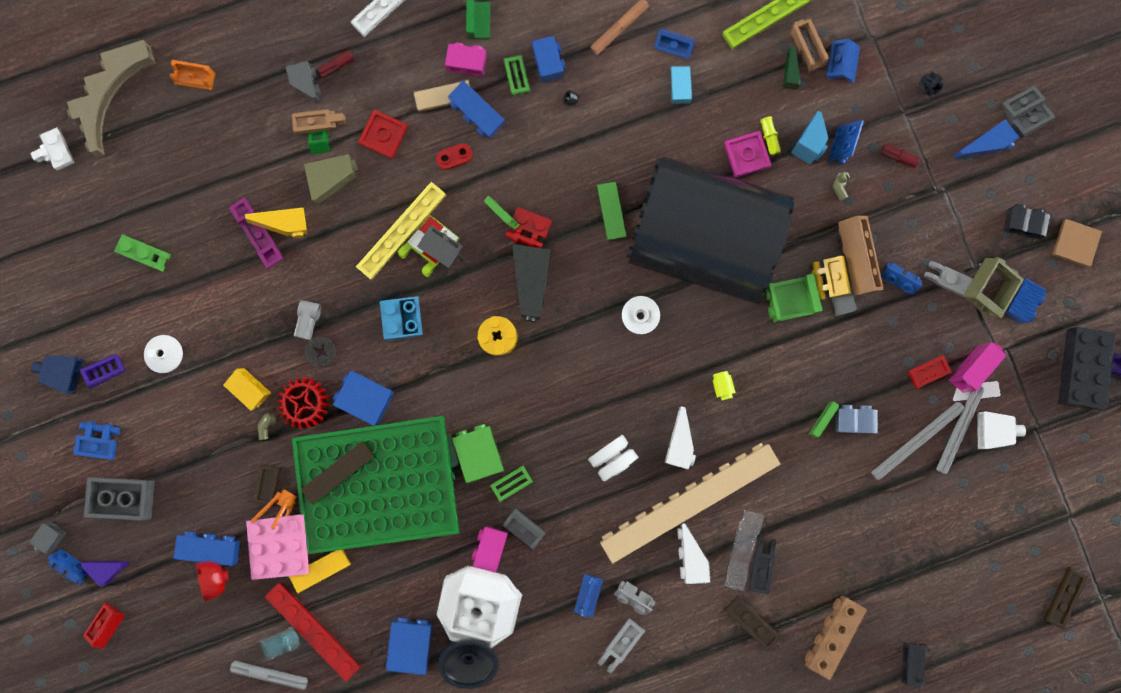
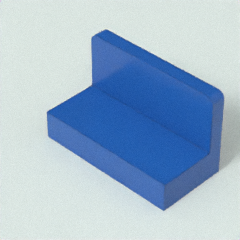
[827,39,860,82]

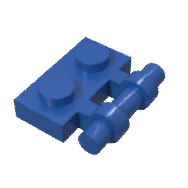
[73,421,120,460]

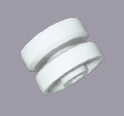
[588,435,638,482]

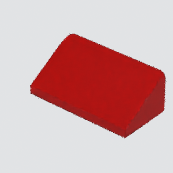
[83,602,125,648]

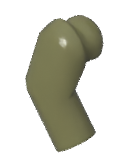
[258,413,277,440]

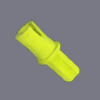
[760,117,781,155]

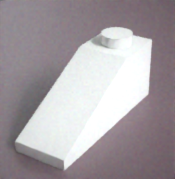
[664,406,696,469]

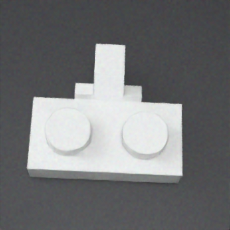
[31,128,74,170]

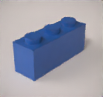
[448,80,505,139]
[173,531,241,566]

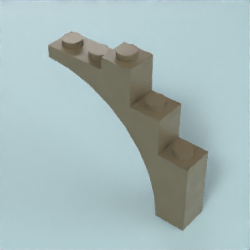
[67,40,156,157]

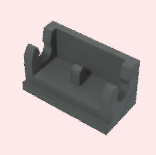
[417,225,463,268]
[503,508,546,549]

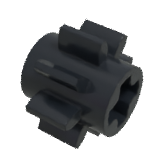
[919,71,944,97]

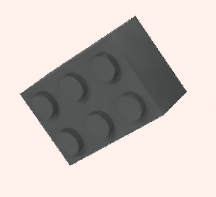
[84,477,155,520]

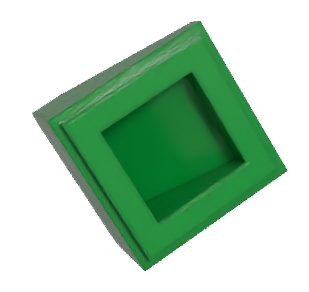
[308,130,330,154]

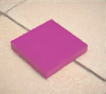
[724,131,772,178]

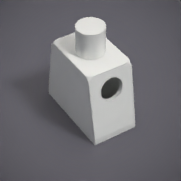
[977,412,1026,449]

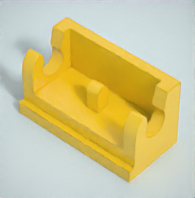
[223,368,272,411]

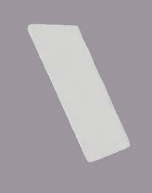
[953,381,1000,401]

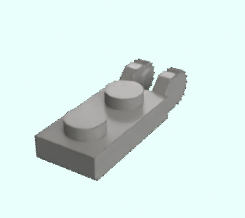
[924,261,973,297]
[597,618,645,674]

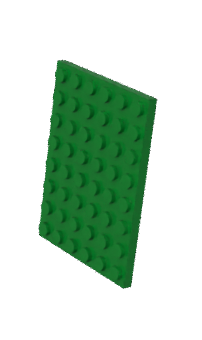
[292,416,460,554]

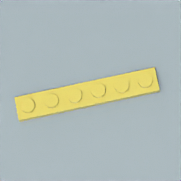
[356,182,446,280]

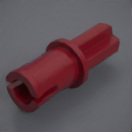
[317,50,354,77]
[881,143,920,168]

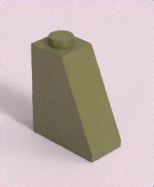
[304,154,358,205]

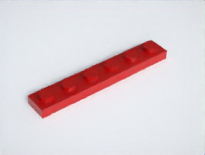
[265,582,361,681]

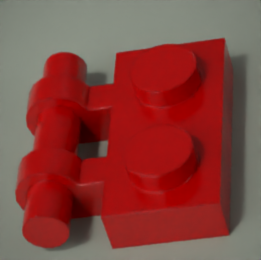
[505,207,552,249]

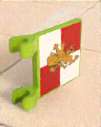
[398,215,459,277]

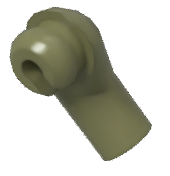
[833,172,850,201]

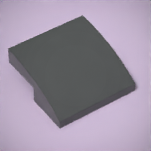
[1002,86,1056,138]

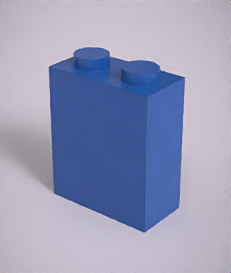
[333,371,395,426]
[386,617,433,675]

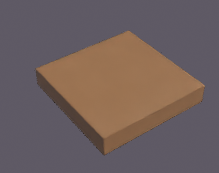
[1052,219,1102,267]

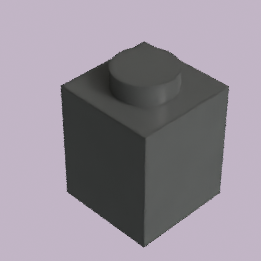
[29,522,67,554]

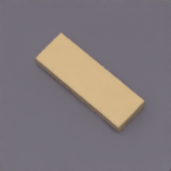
[414,80,470,112]

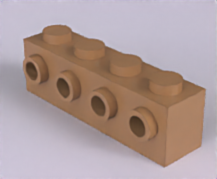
[838,216,884,296]
[805,595,867,680]

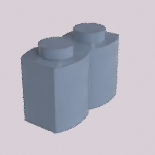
[835,405,877,433]

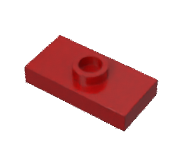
[907,355,952,389]

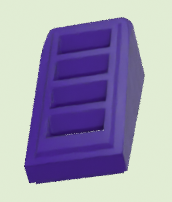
[80,354,125,389]

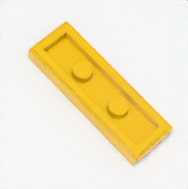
[289,549,351,593]

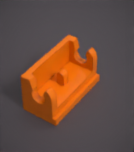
[170,60,215,91]

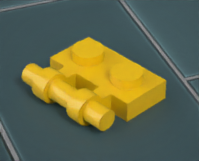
[812,256,851,300]

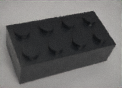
[1058,327,1116,410]

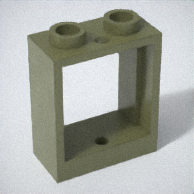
[963,257,1024,318]

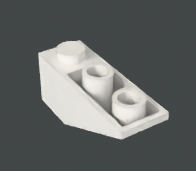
[677,523,710,584]

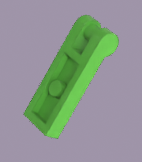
[114,234,171,272]

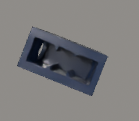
[31,355,84,394]

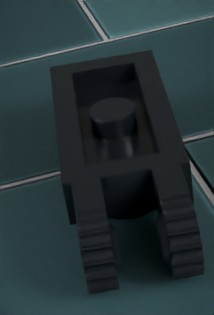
[748,536,776,595]

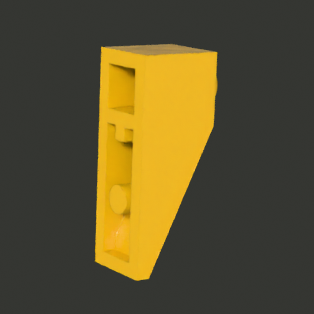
[245,208,307,238]

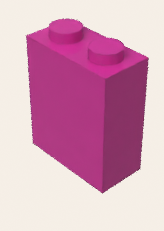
[948,342,1007,393]

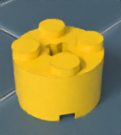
[478,316,517,356]

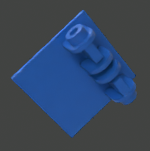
[828,120,864,164]

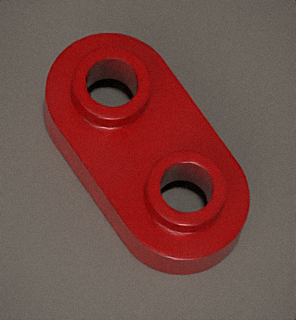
[436,144,473,170]

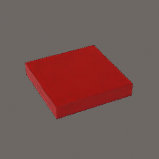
[358,110,408,160]

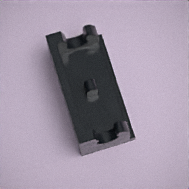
[901,642,928,687]

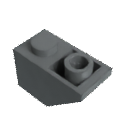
[286,61,321,103]

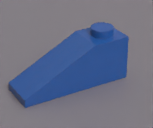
[954,119,1019,159]

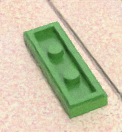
[597,182,626,241]

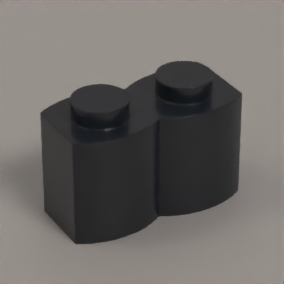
[1003,204,1050,240]

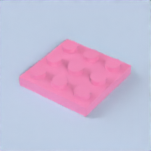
[246,514,309,580]

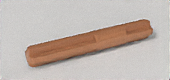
[591,0,649,54]

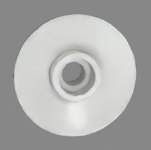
[622,296,660,334]
[144,335,183,373]

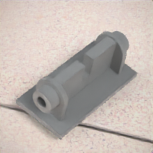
[613,581,655,615]

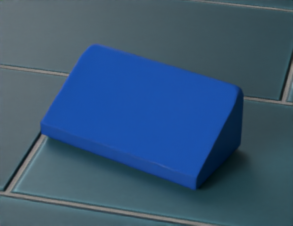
[654,28,695,59]

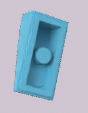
[671,67,692,104]

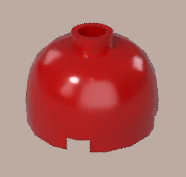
[195,561,229,602]

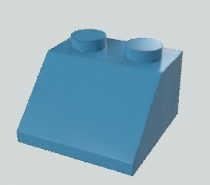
[791,111,828,164]

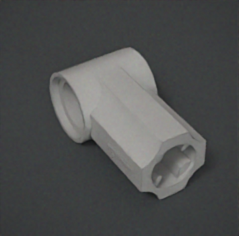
[294,300,321,340]

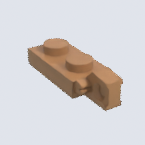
[292,109,346,134]

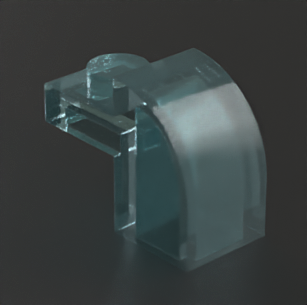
[259,626,301,660]

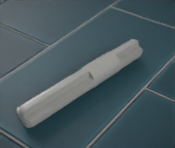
[230,661,308,690]

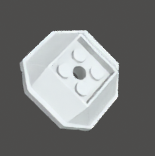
[437,566,522,647]

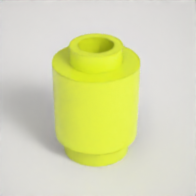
[712,371,736,400]

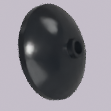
[439,639,498,689]

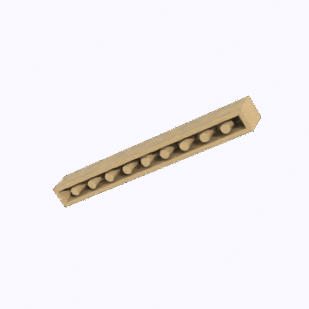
[600,443,780,564]

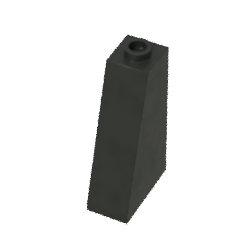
[513,244,551,322]

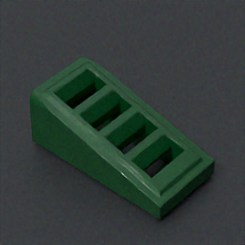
[782,46,801,90]

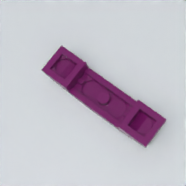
[229,197,284,269]

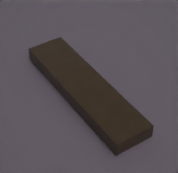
[301,441,375,505]

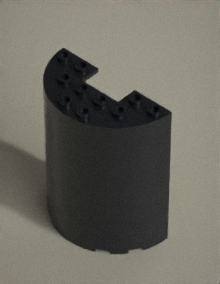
[626,156,794,304]

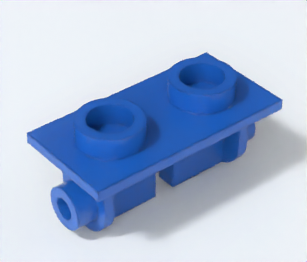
[881,262,922,295]
[48,549,88,585]
[574,574,603,618]

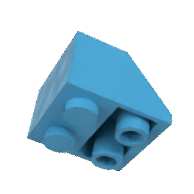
[380,296,423,342]

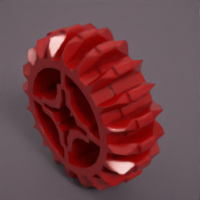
[277,377,330,429]

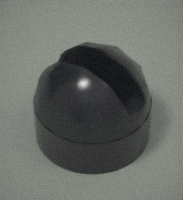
[563,90,579,106]

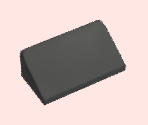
[826,274,857,316]

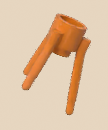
[251,489,297,530]

